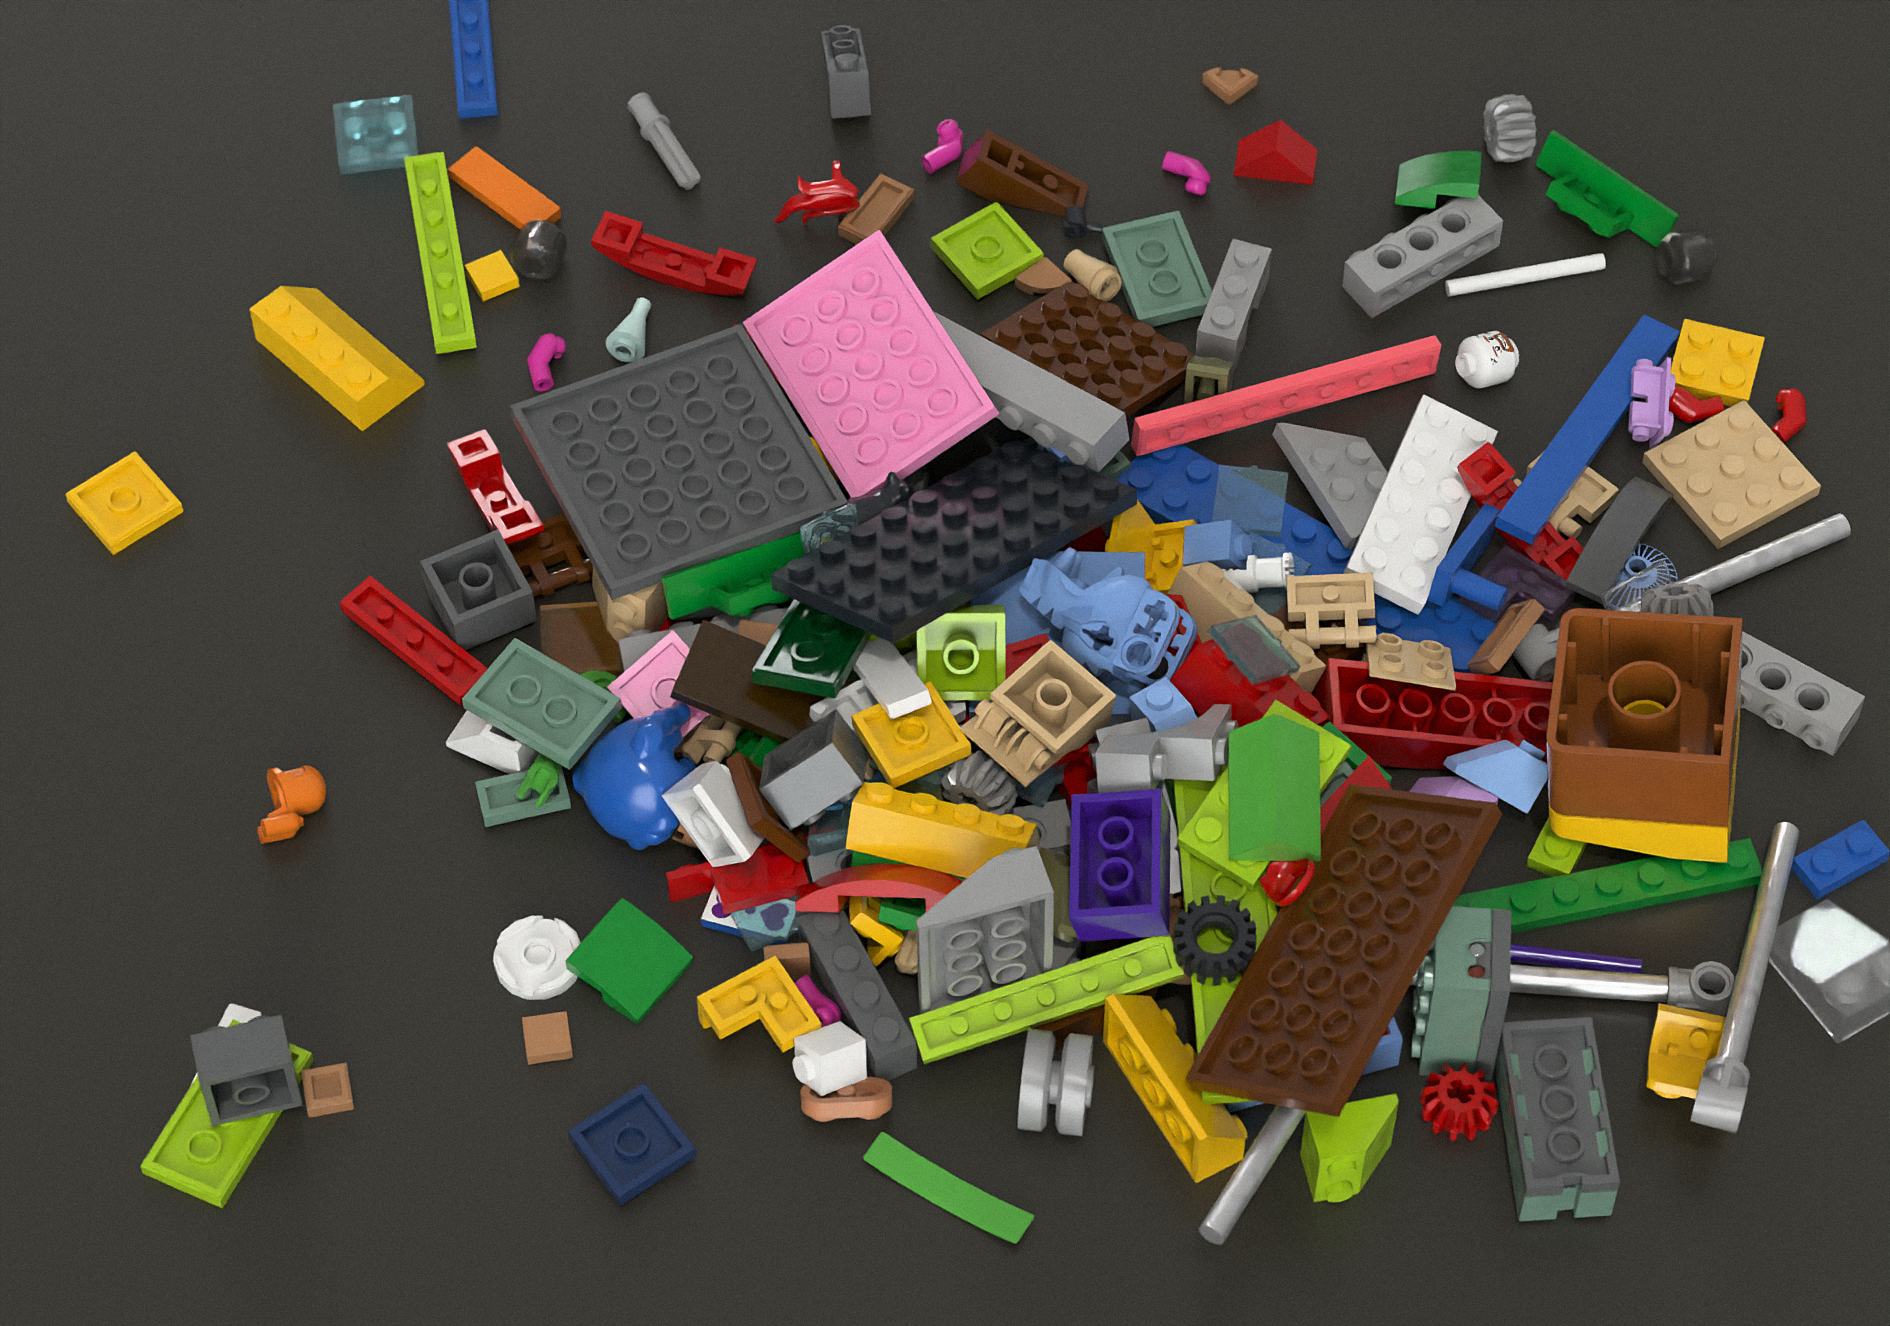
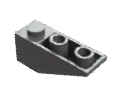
[821,25,871,118]

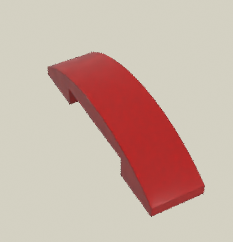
[591,211,757,295]
[447,429,545,545]
[1457,441,1584,593]
[795,863,963,912]

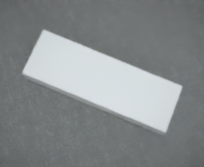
[853,638,932,719]

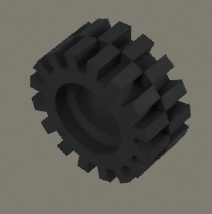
[1173,895,1257,985]

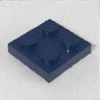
[568,1083,697,1206]

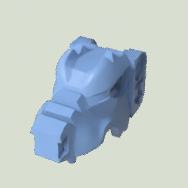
[1019,548,1198,686]

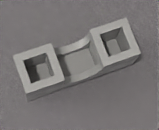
[1196,239,1272,371]

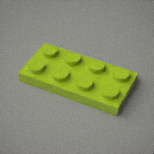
[1177,700,1351,891]

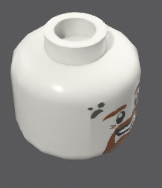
[1455,331,1519,389]

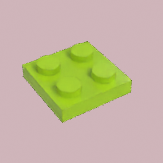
[931,202,1044,300]

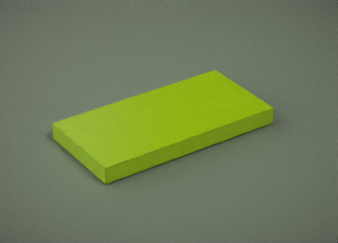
[140,1019,314,1208]

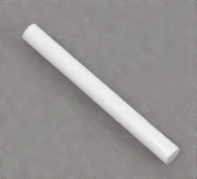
[1445,253,1606,297]

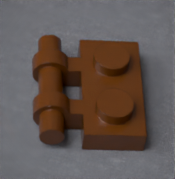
[507,513,593,598]

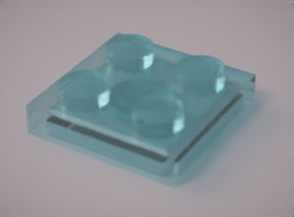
[333,95,419,175]

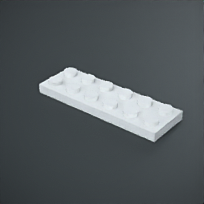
[1343,394,1498,615]

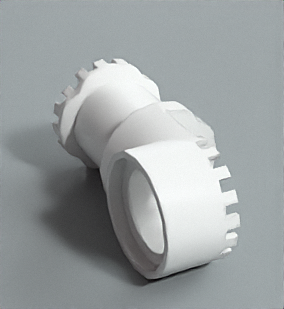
[1222,553,1295,593]

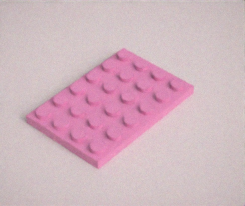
[743,230,1000,497]

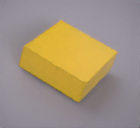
[464,250,519,302]

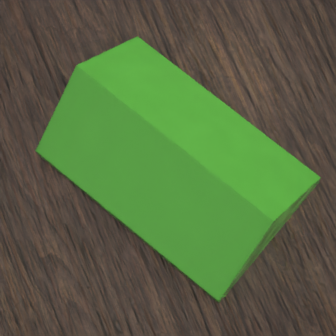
[1229,714,1321,861]

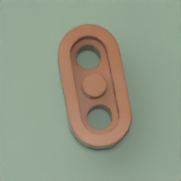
[800,1077,893,1122]

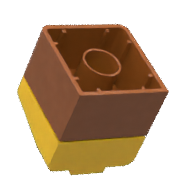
[1546,608,1743,863]

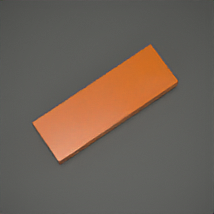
[448,146,562,240]

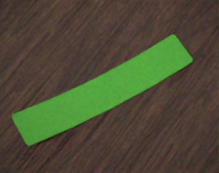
[863,1132,1034,1244]

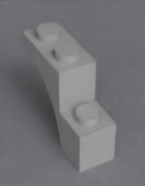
[1096,704,1239,793]

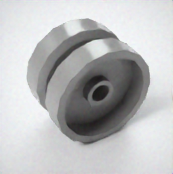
[1018,1029,1095,1136]

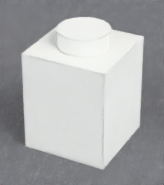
[793,1021,867,1096]

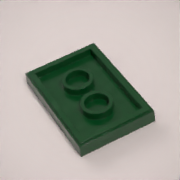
[752,599,872,699]

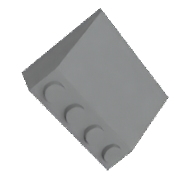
[916,846,1054,1014]

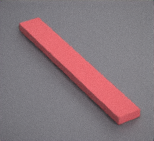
[1131,335,1442,456]

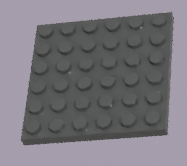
[510,324,848,600]

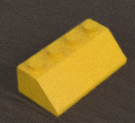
[249,286,425,432]
[846,782,1040,878]
[1103,994,1247,1183]

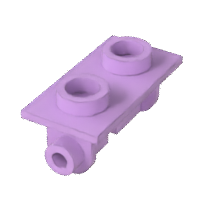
[1628,357,1675,449]

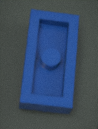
[1791,819,1890,900]

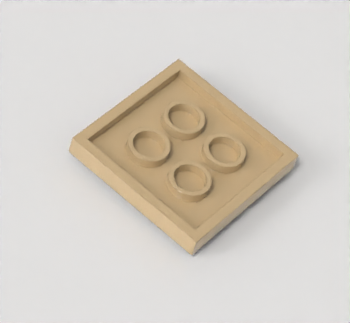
[1642,400,1821,549]

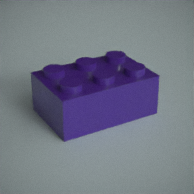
[1069,789,1171,941]

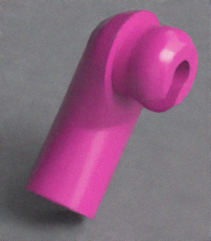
[921,119,964,174]
[1162,151,1211,196]
[527,333,566,391]
[794,974,841,1027]

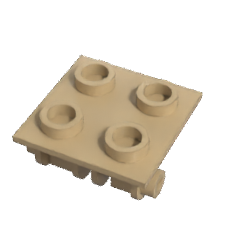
[1361,633,1456,690]
[960,698,1072,787]

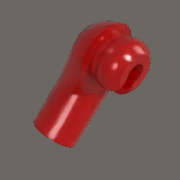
[1669,385,1724,423]

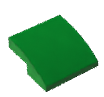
[1395,151,1482,209]
[565,898,694,1024]

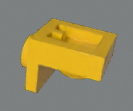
[849,896,904,967]

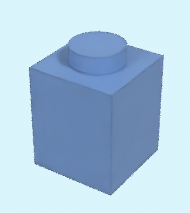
[1183,520,1252,571]

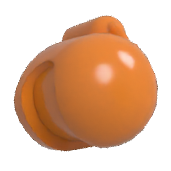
[257,765,327,844]

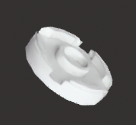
[493,916,580,1000]

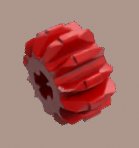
[1419,1062,1498,1142]

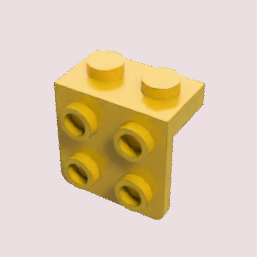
[1105,499,1197,594]
[1646,1003,1726,1099]

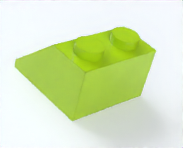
[917,605,1005,701]
[1300,1094,1399,1202]

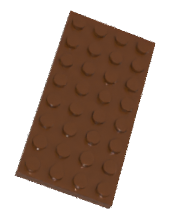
[1185,784,1502,1117]

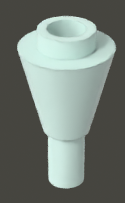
[606,298,651,363]

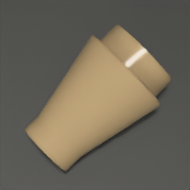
[1064,249,1122,302]

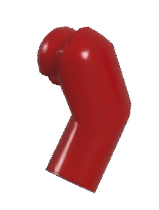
[1770,388,1807,444]

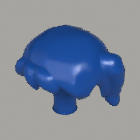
[572,703,696,851]

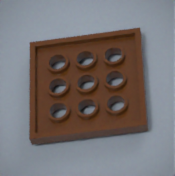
[980,282,1196,418]

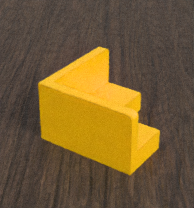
[697,956,822,1053]

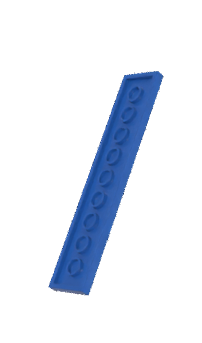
[1117,444,1498,674]

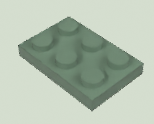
[1102,210,1212,327]
[462,638,622,770]

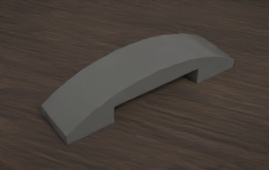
[1565,476,1673,604]

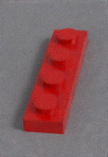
[340,576,488,706]

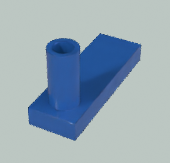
[1428,503,1508,612]

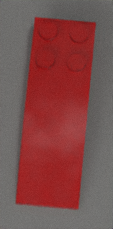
[1315,658,1553,770]

